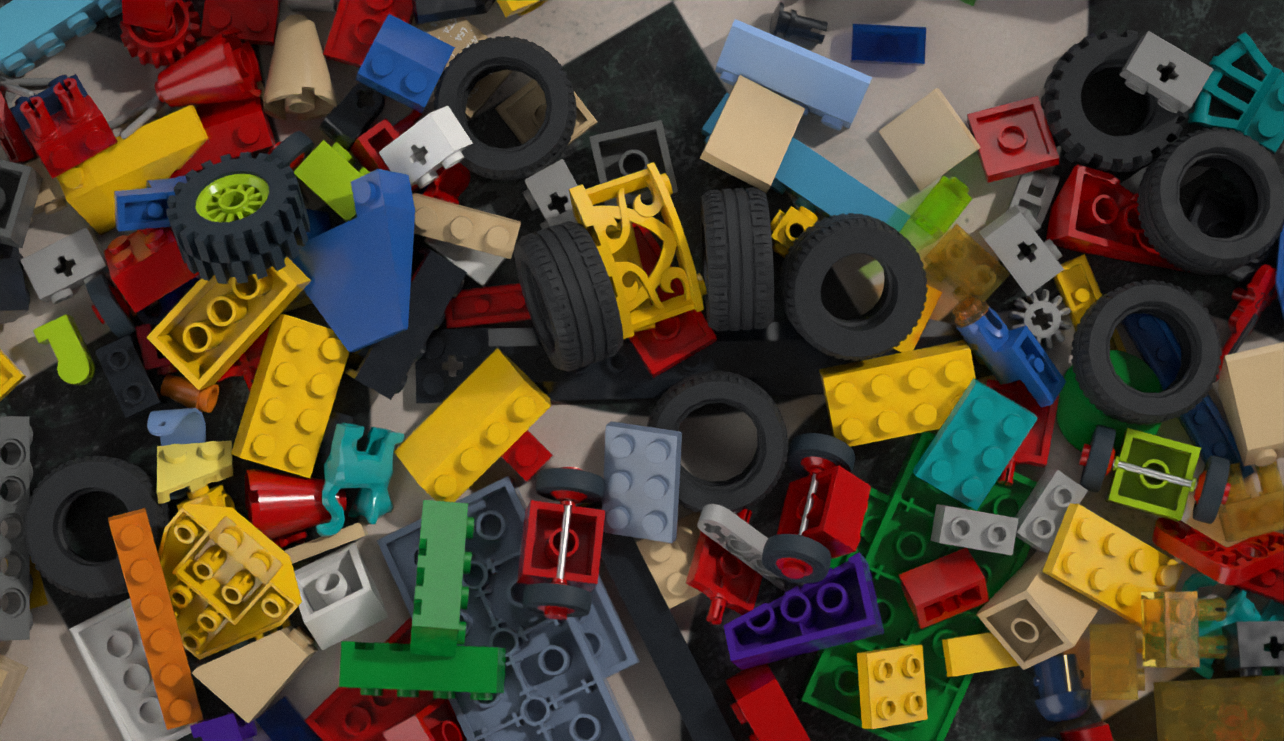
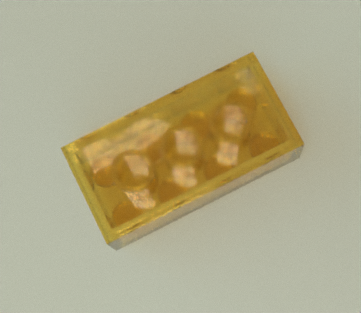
[1153,675,1284,741]

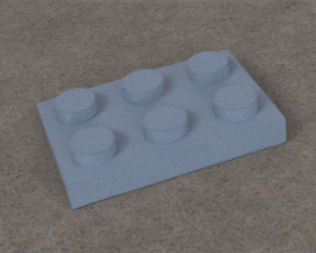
[602,421,682,543]

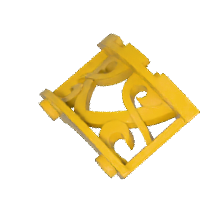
[569,162,707,339]

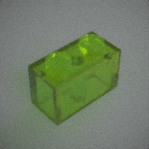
[909,175,973,241]

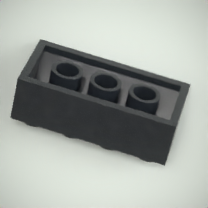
[343,242,467,400]

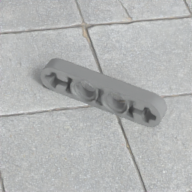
[697,504,806,592]

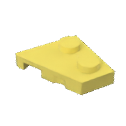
[157,440,233,504]

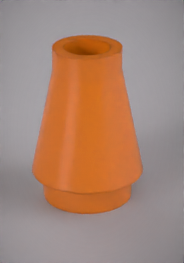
[161,374,219,413]

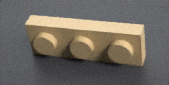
[412,193,521,259]

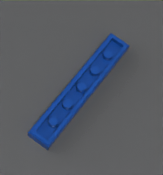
[1121,314,1255,486]

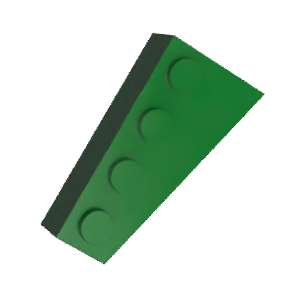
[410,500,474,657]
[339,641,506,700]

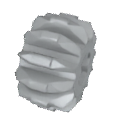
[1008,289,1072,351]

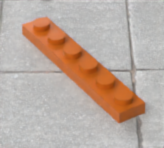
[108,508,204,730]

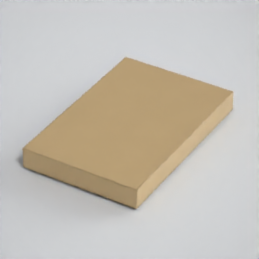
[700,75,805,193]

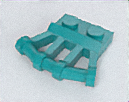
[1188,32,1284,155]

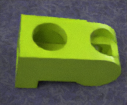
[33,314,96,385]

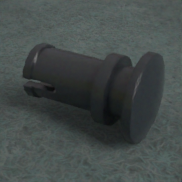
[770,2,828,45]

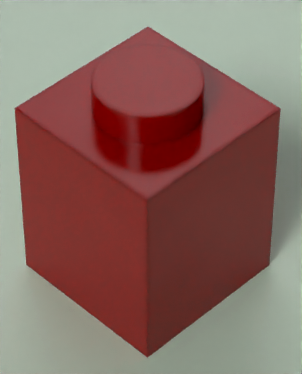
[501,430,554,482]

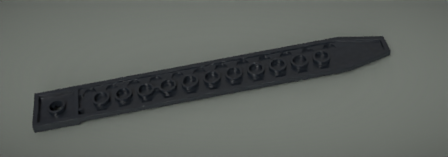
[415,319,993,404]

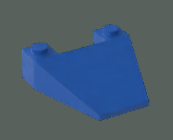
[289,169,415,352]

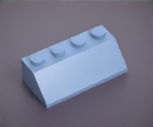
[715,19,872,130]

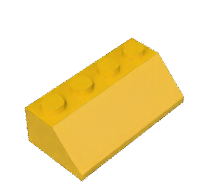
[394,347,551,502]

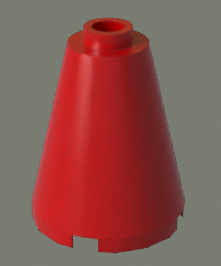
[154,26,262,107]
[245,469,346,540]

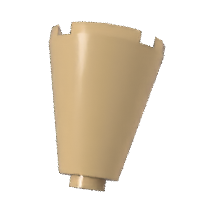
[263,14,337,121]

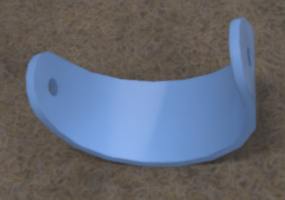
[147,408,206,499]

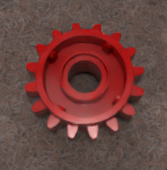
[119,0,201,69]

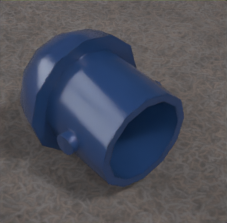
[1033,654,1091,722]

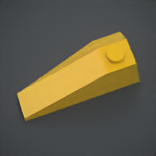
[57,105,208,235]

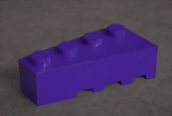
[723,552,884,670]

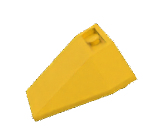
[158,503,302,660]

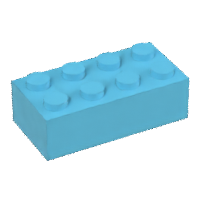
[0,0,122,77]

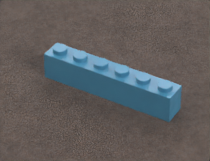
[701,93,910,232]

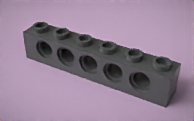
[0,416,33,641]

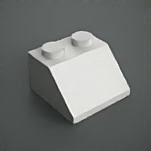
[294,542,389,650]

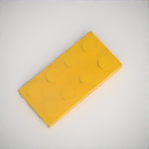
[1042,503,1184,634]

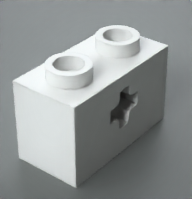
[379,106,473,189]

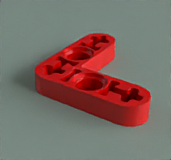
[1152,517,1284,585]

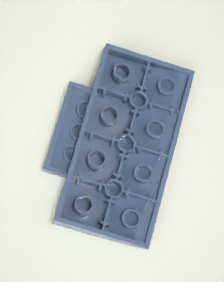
[377,476,640,741]

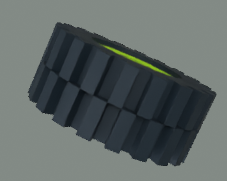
[166,152,310,284]

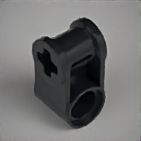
[319,83,385,152]

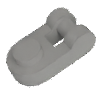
[1008,171,1060,226]

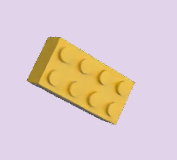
[146,257,311,390]
[231,314,349,478]
[819,340,976,447]

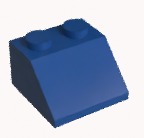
[356,14,455,113]

